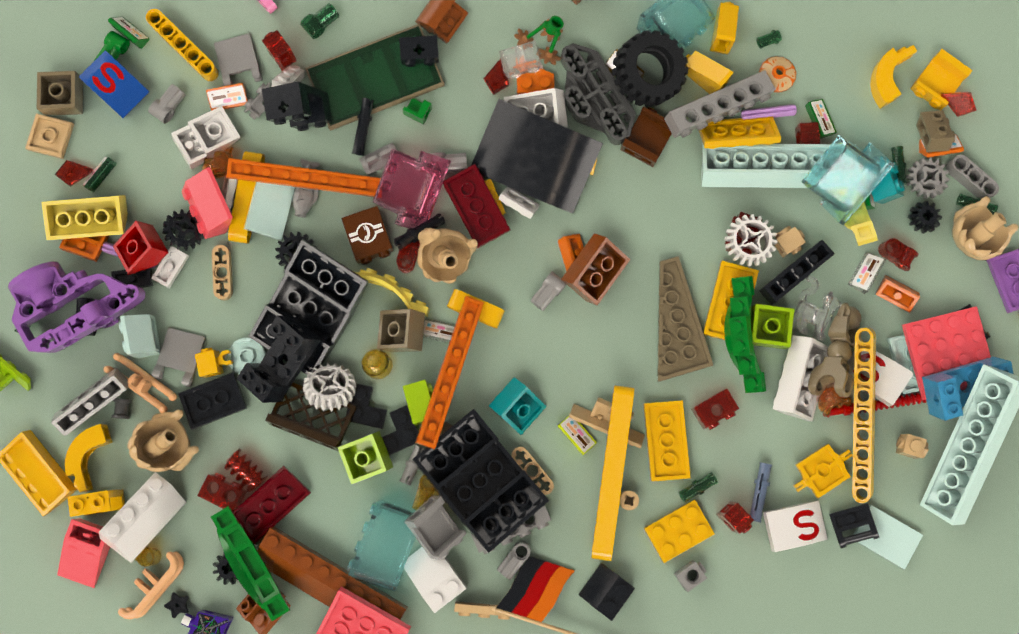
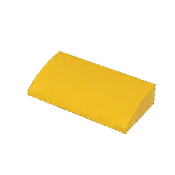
[0,430,77,516]

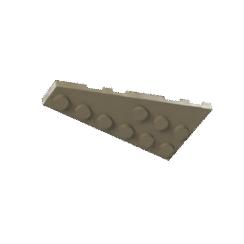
[657,256,713,382]

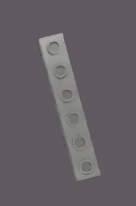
[664,70,776,138]

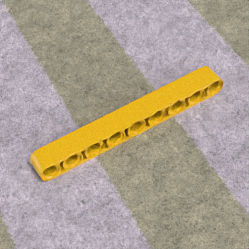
[852,327,876,503]
[591,385,634,561]

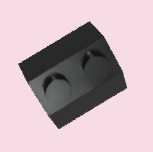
[578,563,635,621]

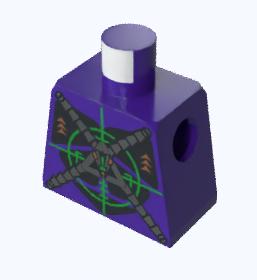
[181,610,234,634]

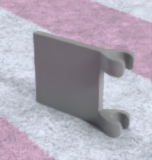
[214,33,262,86]
[152,328,206,387]

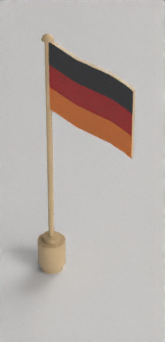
[491,557,577,634]

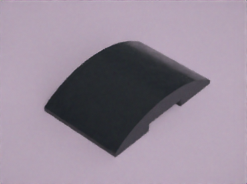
[471,99,603,213]
[248,239,368,374]
[412,409,549,553]

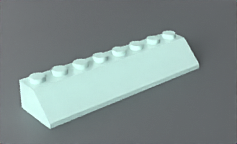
[701,143,860,188]
[920,364,1019,525]

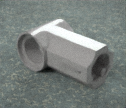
[148,84,186,124]
[429,152,467,175]
[531,271,567,311]
[497,541,531,580]

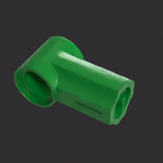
[94,31,130,61]

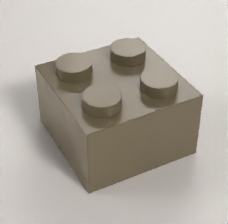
[37,71,83,116]
[377,309,425,352]

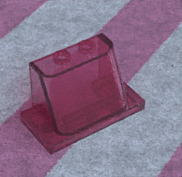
[373,149,451,228]

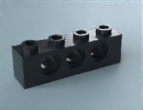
[759,239,835,305]

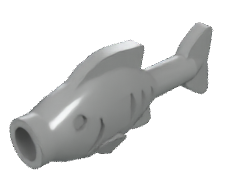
[293,159,320,218]

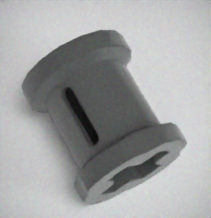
[111,398,132,419]

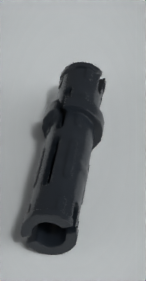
[352,98,374,156]
[394,214,445,249]

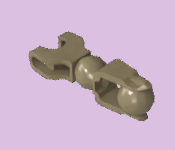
[808,303,861,397]

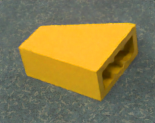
[710,2,739,55]
[685,50,734,94]

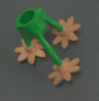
[514,16,564,65]

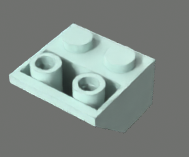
[119,314,161,358]

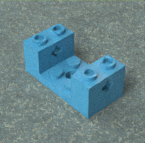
[922,357,1014,421]

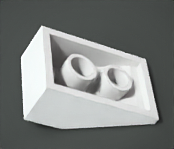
[504,88,568,128]
[401,547,467,613]

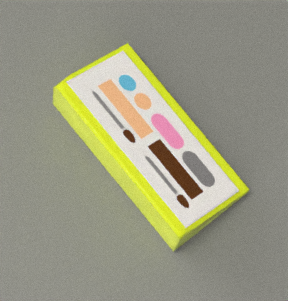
[558,416,597,455]

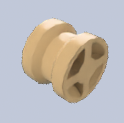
[619,491,639,510]

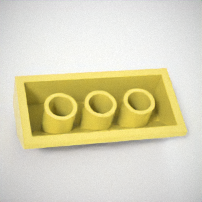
[41,195,128,240]

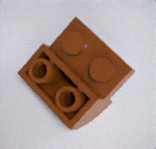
[415,0,468,44]
[236,592,291,634]

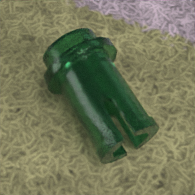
[756,30,782,49]

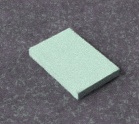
[244,182,295,240]
[887,335,919,395]
[853,505,923,569]

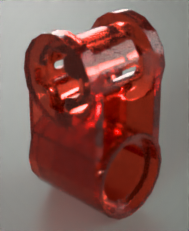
[878,238,919,271]
[396,239,420,273]

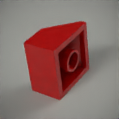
[113,220,169,275]

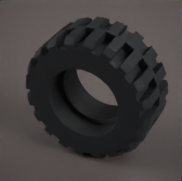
[612,30,688,107]

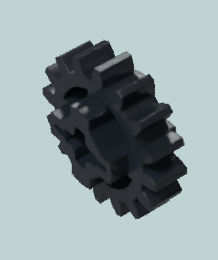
[162,209,204,251]
[275,232,317,269]

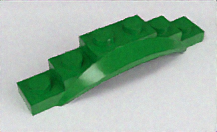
[724,276,766,393]
[211,506,290,621]

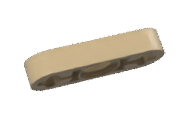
[212,245,233,301]
[511,447,554,495]

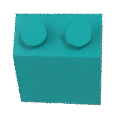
[489,377,547,435]

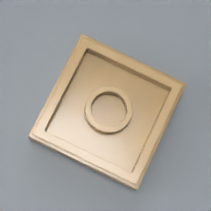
[25,113,74,159]

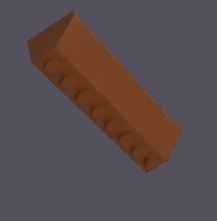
[258,527,408,620]

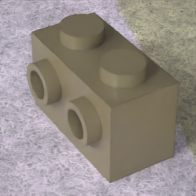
[916,110,955,152]

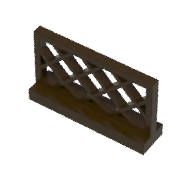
[265,383,357,452]

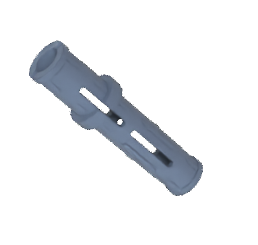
[748,462,772,523]

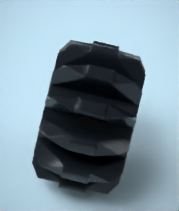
[907,201,942,234]
[213,552,238,585]

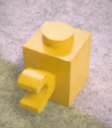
[195,348,234,378]

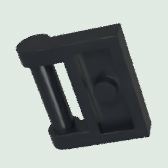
[829,503,880,549]

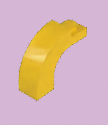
[870,45,917,109]
[65,424,113,493]

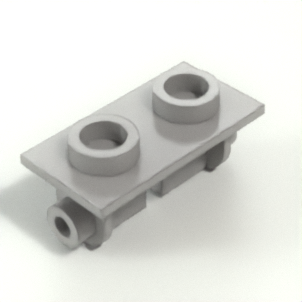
[244,82,271,120]
[359,142,401,175]

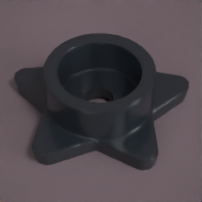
[164,592,189,618]

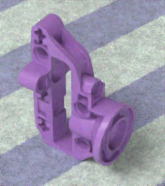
[8,262,145,353]

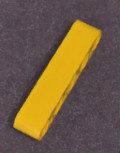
[146,9,219,81]
[228,151,265,244]

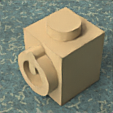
[774,226,806,258]
[896,434,929,459]

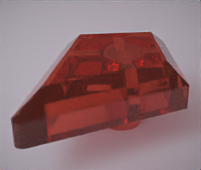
[483,58,509,95]
[941,92,977,117]
[55,160,94,187]

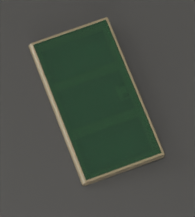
[305,23,445,131]

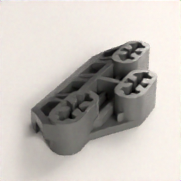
[561,43,636,145]

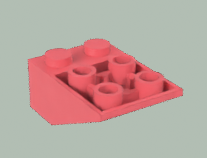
[57,518,110,588]

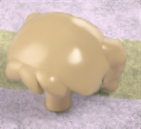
[952,196,1019,260]
[417,228,478,284]
[127,410,199,472]

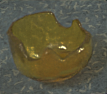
[361,349,392,379]

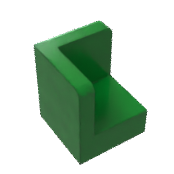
[402,98,432,125]

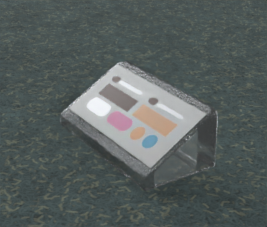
[848,252,886,294]
[423,318,455,343]

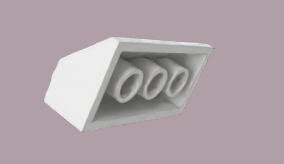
[773,335,828,422]
[99,472,186,563]

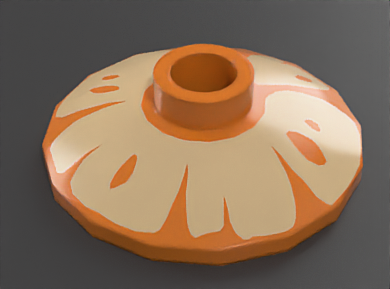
[759,56,796,92]

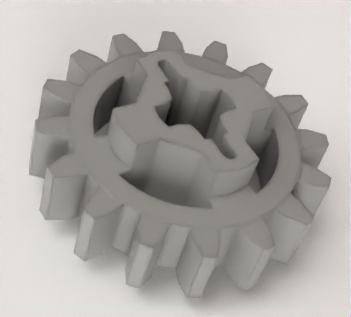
[906,157,950,199]

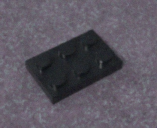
[178,372,247,430]

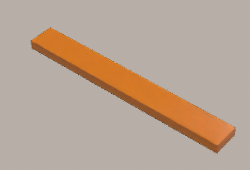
[226,158,382,198]
[415,296,484,449]

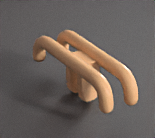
[104,353,177,413]
[118,551,184,620]

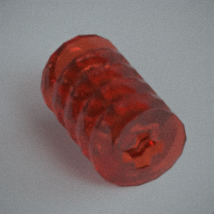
[224,449,268,492]

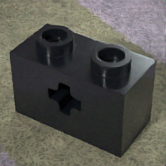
[399,35,439,67]

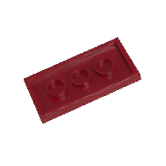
[442,164,511,249]
[233,466,311,544]

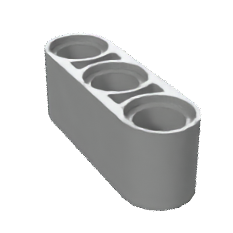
[946,155,999,200]

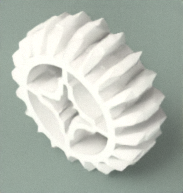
[724,214,778,267]
[303,363,356,412]

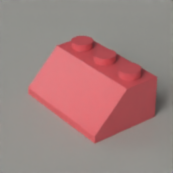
[182,167,233,239]

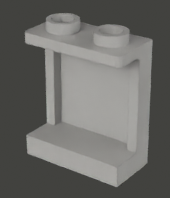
[404,496,467,559]

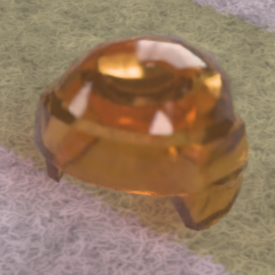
[201,147,234,179]
[818,387,852,418]

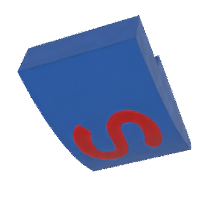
[79,50,149,118]

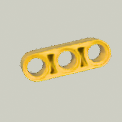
[447,289,505,329]

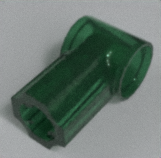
[300,3,340,39]

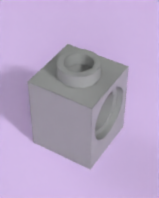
[674,560,707,592]

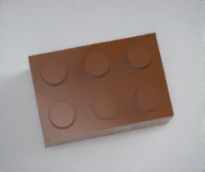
[561,233,630,306]

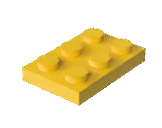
[644,499,715,563]

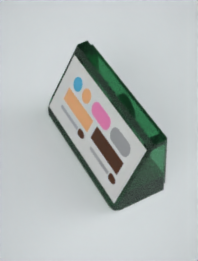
[83,156,117,192]

